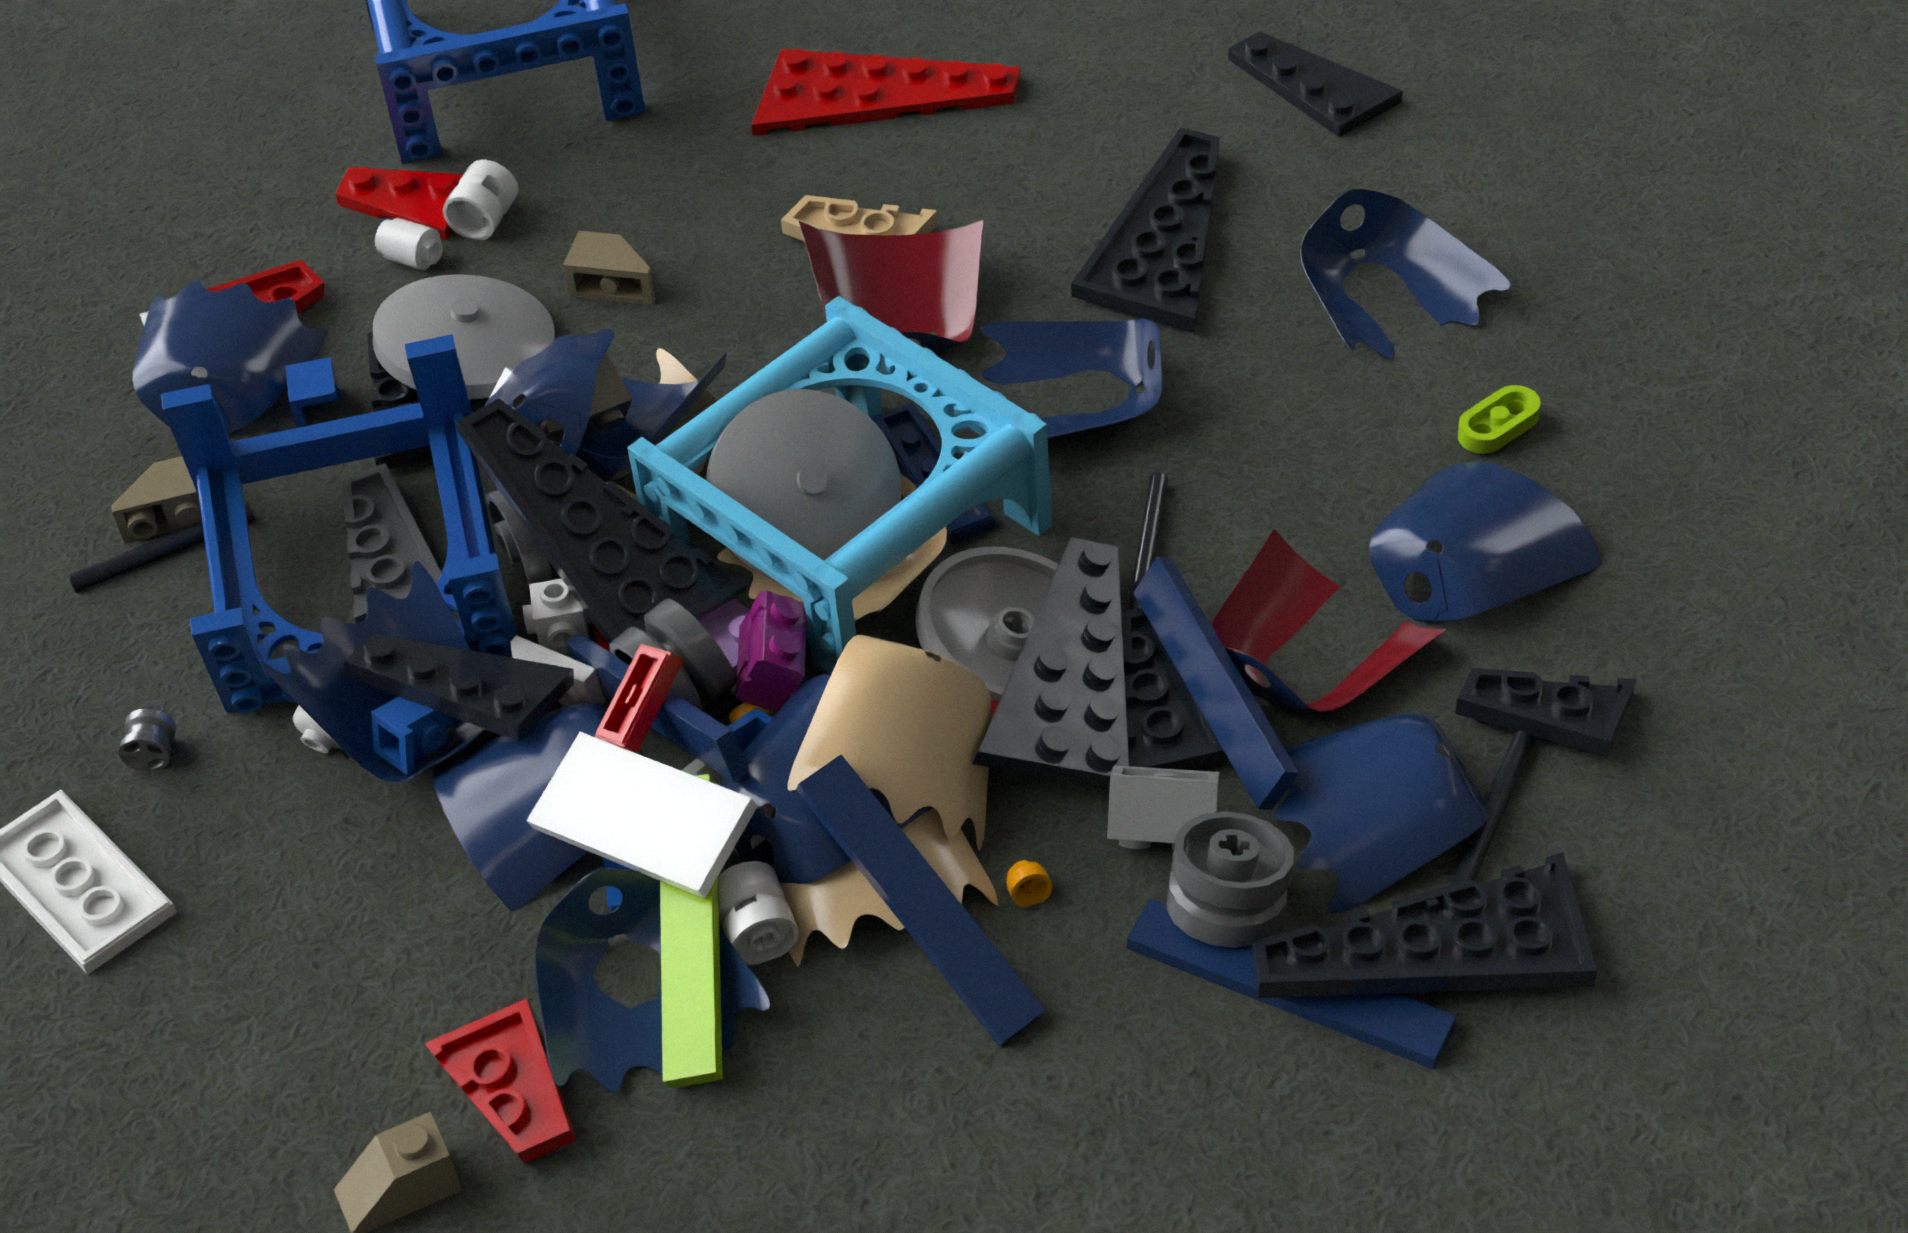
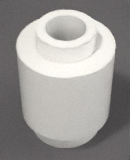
[375,218,443,270]

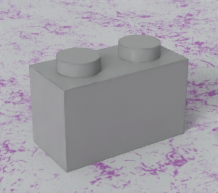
[1107,765,1220,849]

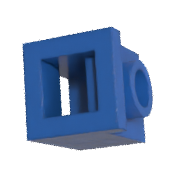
[371,697,455,775]

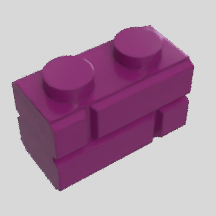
[736,590,806,712]

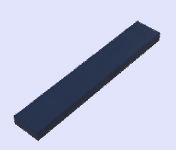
[1133,556,1299,810]
[564,634,748,782]
[796,754,1046,1047]
[1127,898,1456,1070]

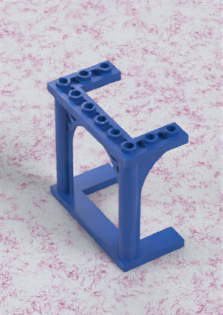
[365,0,646,164]
[161,334,518,713]

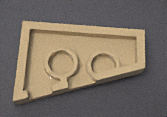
[781,195,938,241]

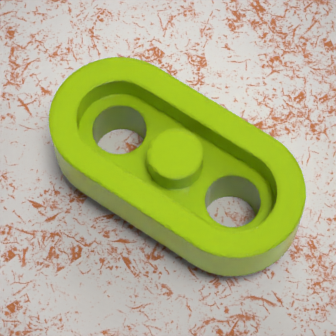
[1458,385,1541,454]

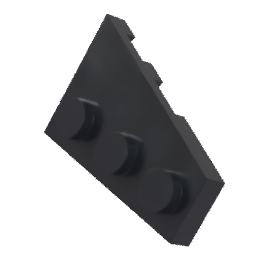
[1455,668,1636,757]

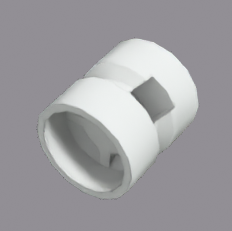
[442,160,519,240]
[718,861,799,965]

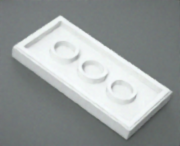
[527,732,757,899]
[0,790,177,975]

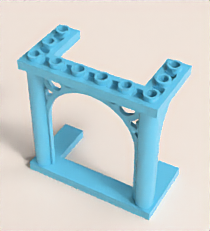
[627,296,1052,675]

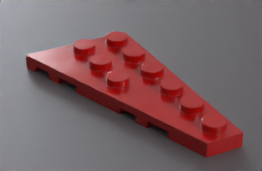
[751,49,1021,136]

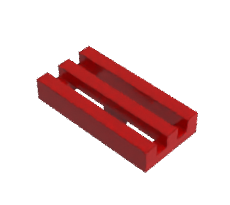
[594,644,684,753]

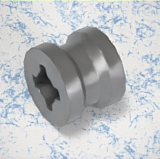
[118,709,177,770]

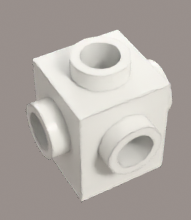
[523,578,593,654]

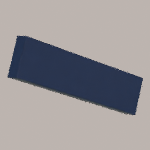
[871,402,994,545]

